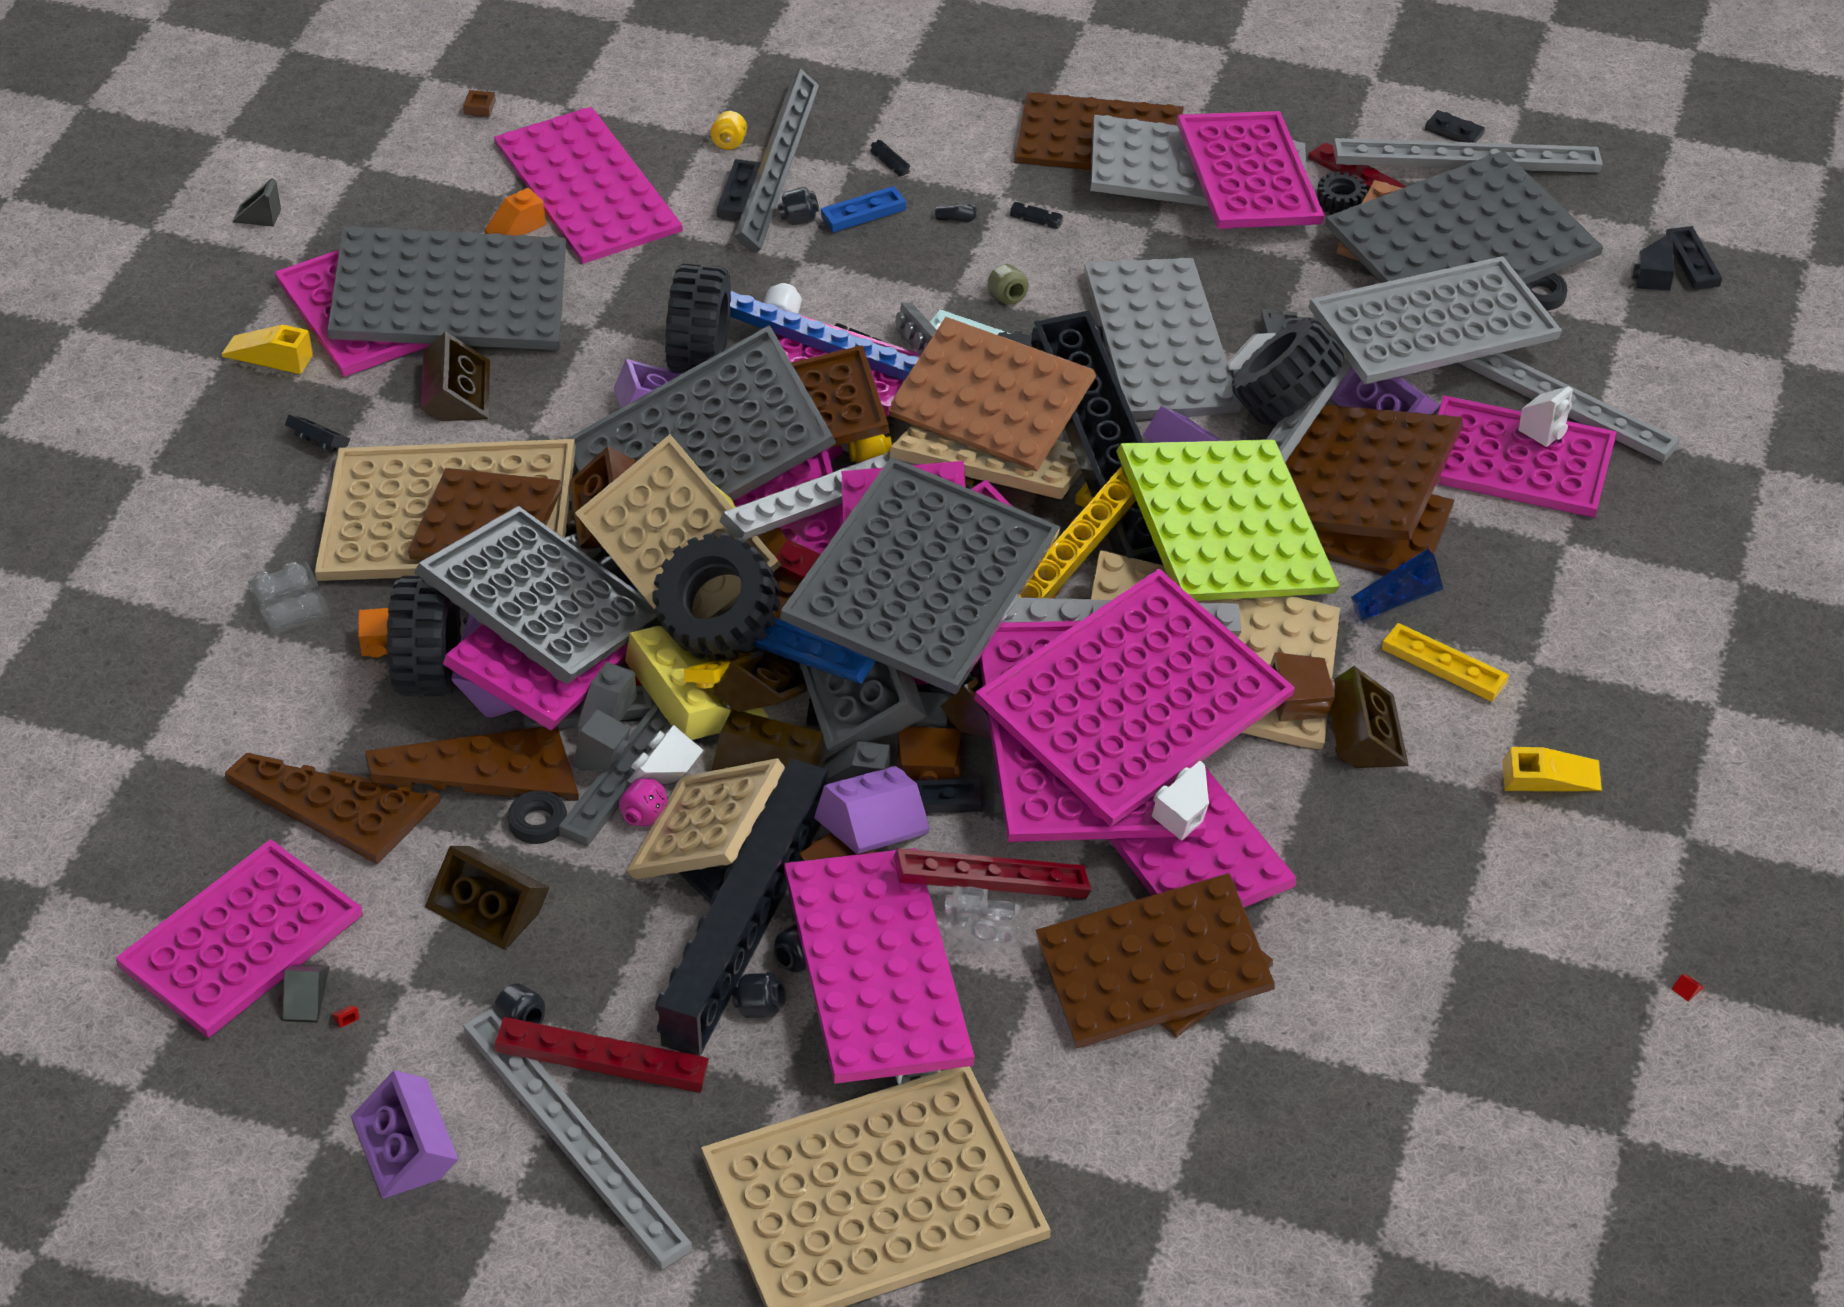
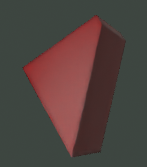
[1671,974,1705,1002]
[331,1005,360,1028]

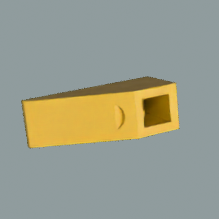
[222,324,313,374]
[1502,747,1602,791]

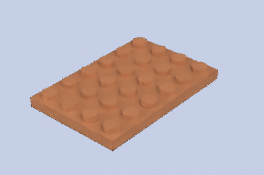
[889,317,1096,472]

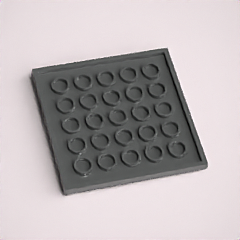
[414,506,659,684]

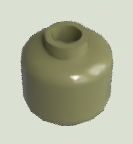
[987,264,1029,305]

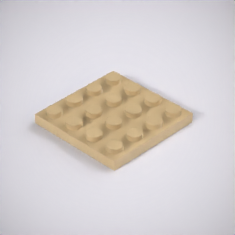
[626,758,785,879]

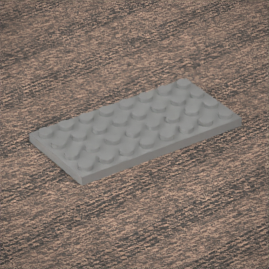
[1090,115,1306,207]
[1308,256,1562,384]
[1084,258,1241,420]

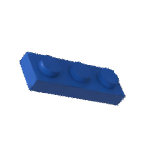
[821,186,906,232]

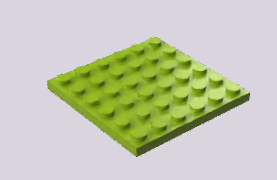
[1116,440,1340,601]

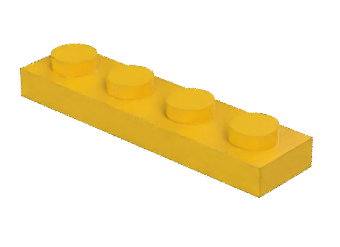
[1382,623,1509,702]
[684,652,755,688]

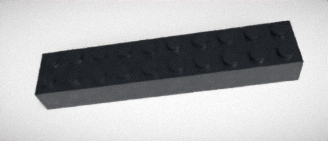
[1031,310,1164,566]
[655,759,828,1056]

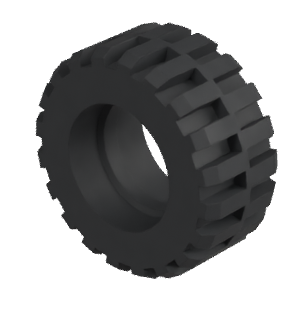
[665,263,731,373]
[1232,317,1345,425]
[652,533,780,661]
[386,575,461,697]

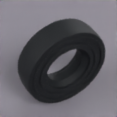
[1526,273,1568,311]
[508,791,567,844]

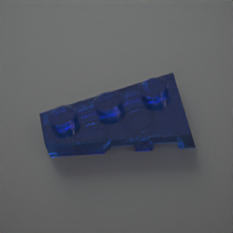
[1351,549,1444,620]

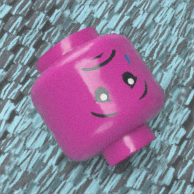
[619,778,668,827]

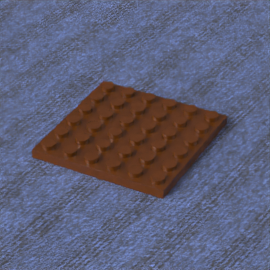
[1285,405,1463,540]

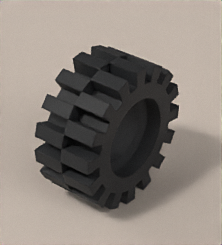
[1316,171,1367,215]

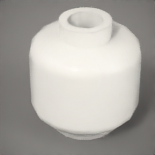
[764,283,802,313]

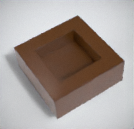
[463,90,496,117]

